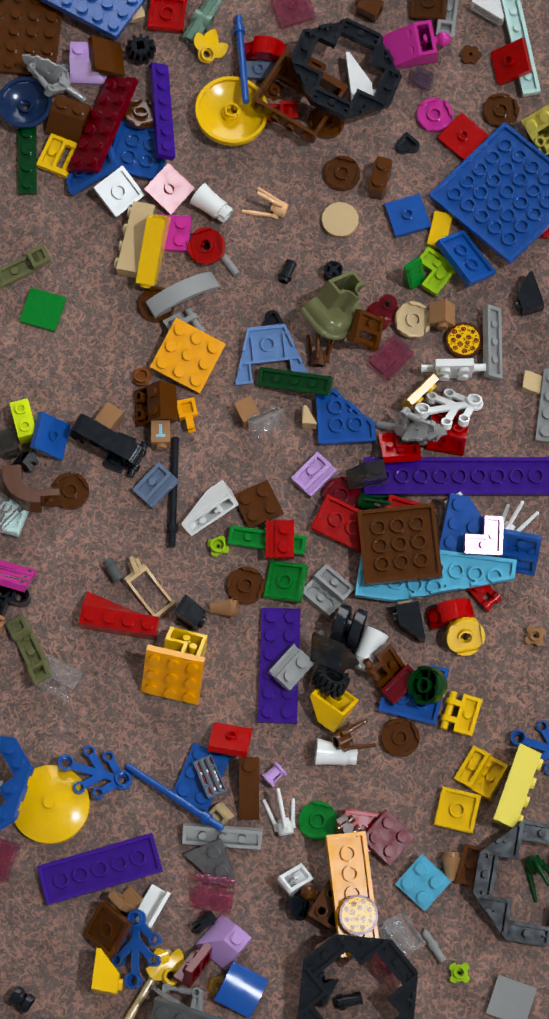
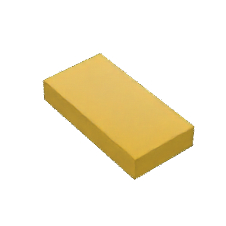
[427,211,452,249]

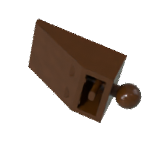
[301,880,380,934]

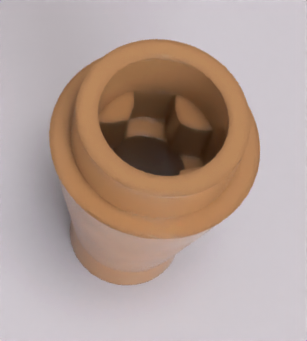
[210,598,239,618]
[441,851,461,880]

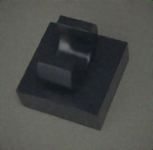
[12,449,39,473]

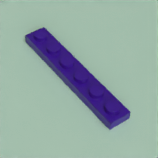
[149,62,176,161]

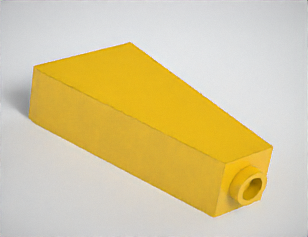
[135,214,171,288]

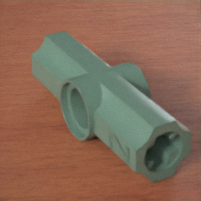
[182,0,223,46]

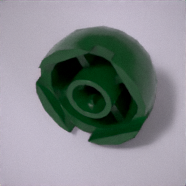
[408,665,448,705]

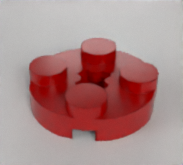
[188,227,225,265]

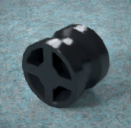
[324,261,343,281]

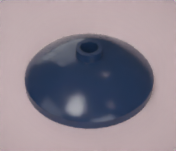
[0,77,53,129]

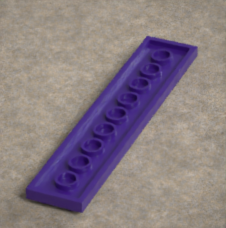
[364,457,549,496]

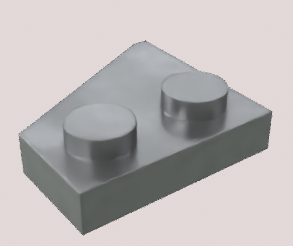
[185,838,236,884]

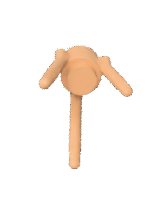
[241,187,289,220]

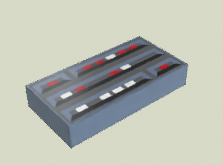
[193,755,226,799]

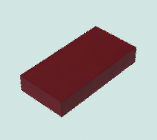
[380,664,415,706]

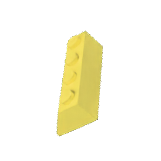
[492,744,543,829]

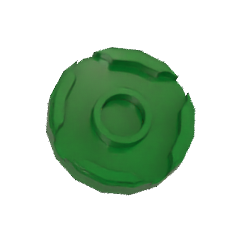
[298,801,337,841]

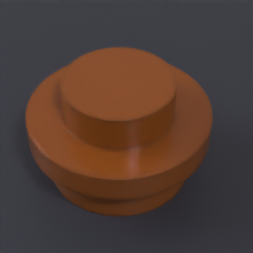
[132,368,151,386]

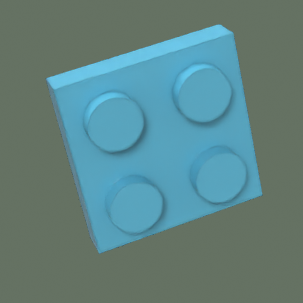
[395,854,452,911]

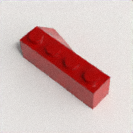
[79,591,160,641]

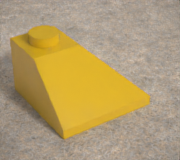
[310,689,359,733]
[91,948,124,996]

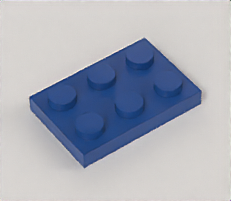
[435,230,496,287]
[173,742,231,812]

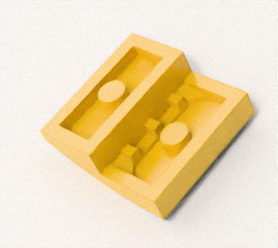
[454,745,510,801]

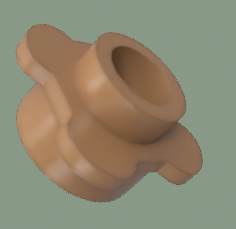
[525,626,546,647]

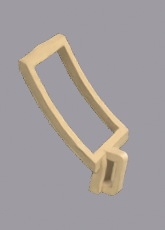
[124,556,176,618]

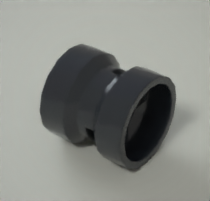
[8,986,36,1014]

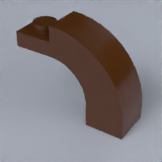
[2,465,61,513]

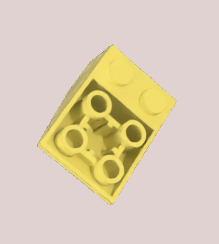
[521,104,549,157]

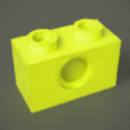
[10,398,35,445]

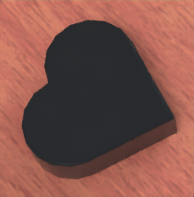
[395,132,420,154]
[262,310,284,326]
[285,896,308,921]

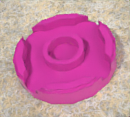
[416,97,453,133]

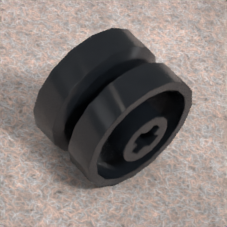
[329,603,368,652]

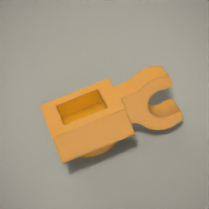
[177,397,198,433]

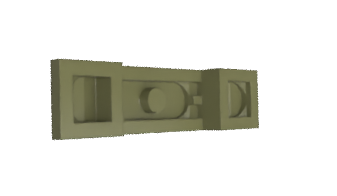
[0,244,51,289]
[6,614,52,686]

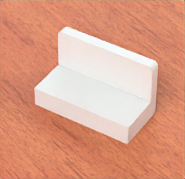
[136,884,171,928]

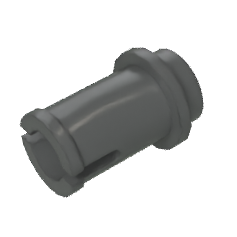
[103,558,124,584]

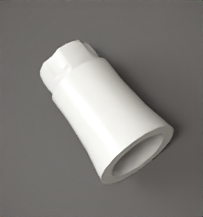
[190,183,233,223]
[351,626,389,672]
[314,738,358,766]

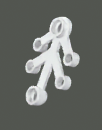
[414,389,483,430]

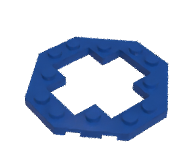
[0,736,34,831]

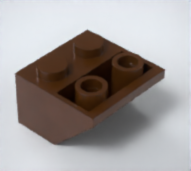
[134,381,178,427]

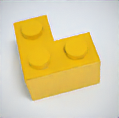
[164,626,208,657]

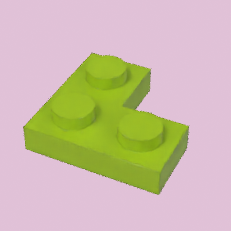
[420,246,456,297]

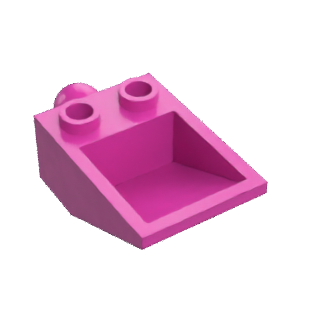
[382,20,451,69]

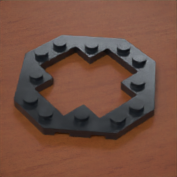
[289,18,402,120]
[472,820,549,947]
[297,934,418,1019]

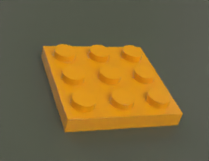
[150,318,226,394]
[141,645,205,705]

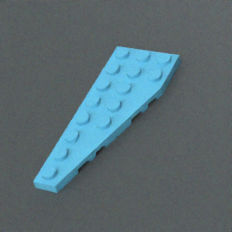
[355,550,517,602]

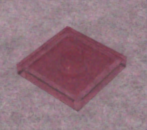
[271,0,316,30]

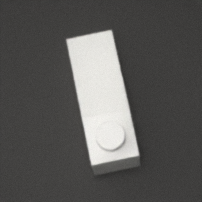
[345,52,376,101]
[181,480,239,536]

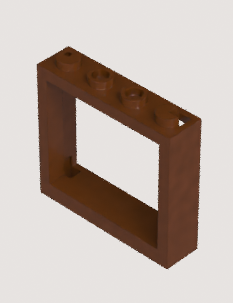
[250,49,349,144]

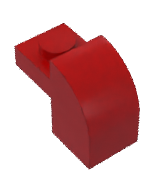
[244,35,286,62]
[426,598,475,630]

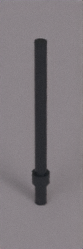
[166,437,179,548]

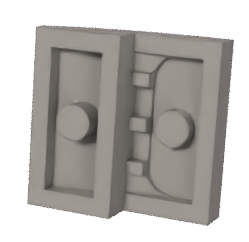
[303,564,355,619]

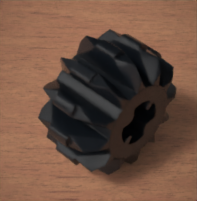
[125,33,156,65]

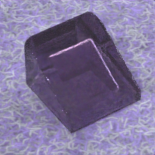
[412,66,434,91]

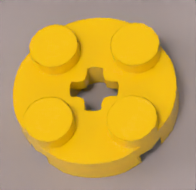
[445,617,485,656]

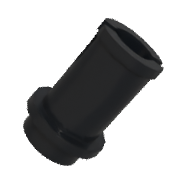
[278,259,297,284]
[191,910,217,935]
[337,991,363,1010]

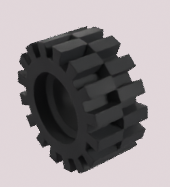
[312,662,350,698]

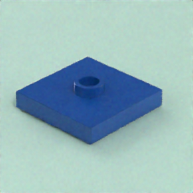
[384,193,431,239]
[30,411,71,461]

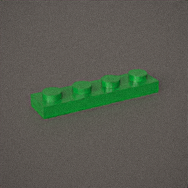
[228,525,307,557]

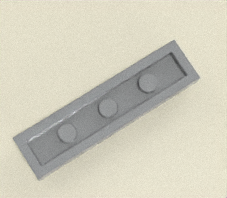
[483,304,503,381]
[535,369,549,444]
[182,823,263,850]

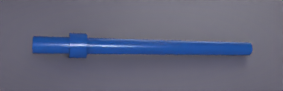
[234,14,249,104]
[125,763,224,832]

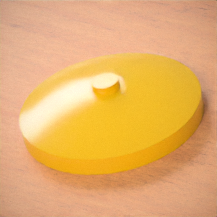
[195,76,268,146]
[14,765,90,844]

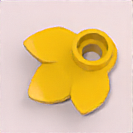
[194,29,228,64]
[146,948,184,986]

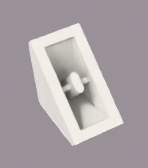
[471,0,504,27]
[277,863,314,897]

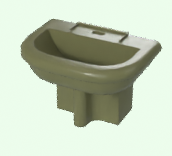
[299,270,365,340]

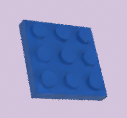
[112,120,167,181]

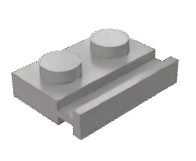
[267,644,315,692]

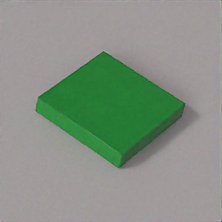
[19,288,67,333]
[263,561,309,603]

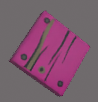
[0,560,37,592]

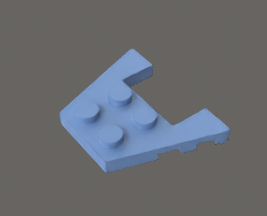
[236,324,308,386]

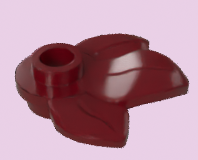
[367,294,399,330]

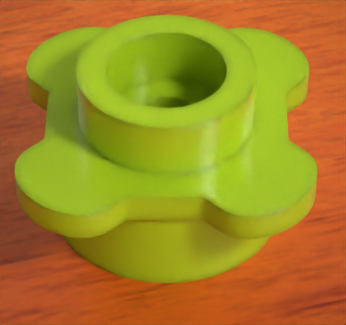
[207,536,229,557]
[449,963,470,983]

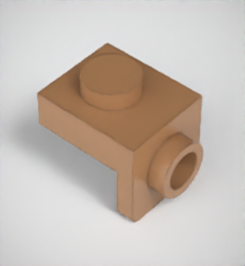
[108,886,143,913]

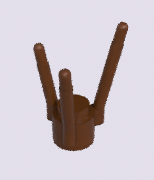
[306,332,335,367]
[332,719,376,752]

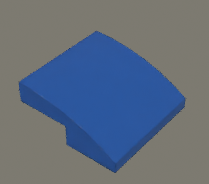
[499,529,542,576]
[214,961,269,1019]

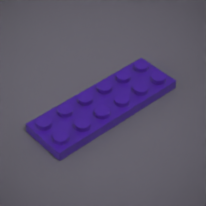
[258,608,301,724]
[37,833,163,906]

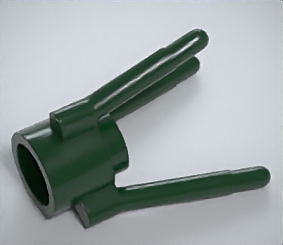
[358,493,406,510]
[524,855,549,903]

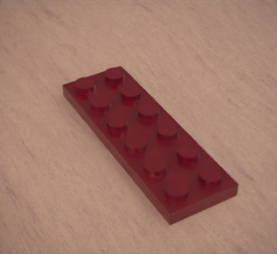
[67,77,139,173]

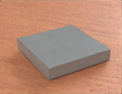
[486,975,537,1019]

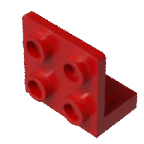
[426,412,469,456]

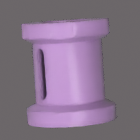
[261,761,287,788]

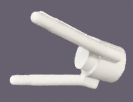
[502,501,539,532]
[262,788,296,836]

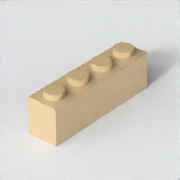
[114,201,156,279]

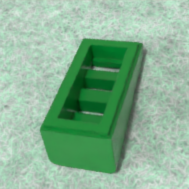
[403,257,425,290]

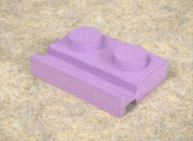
[291,452,337,498]

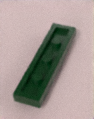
[18,126,37,195]
[257,367,334,396]

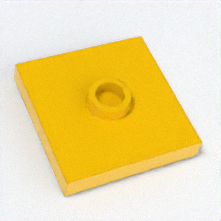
[433,786,481,835]

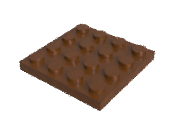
[357,503,442,586]

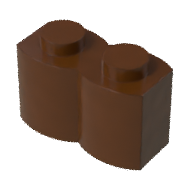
[368,156,392,200]

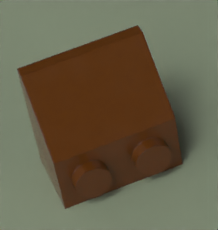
[45,94,92,143]

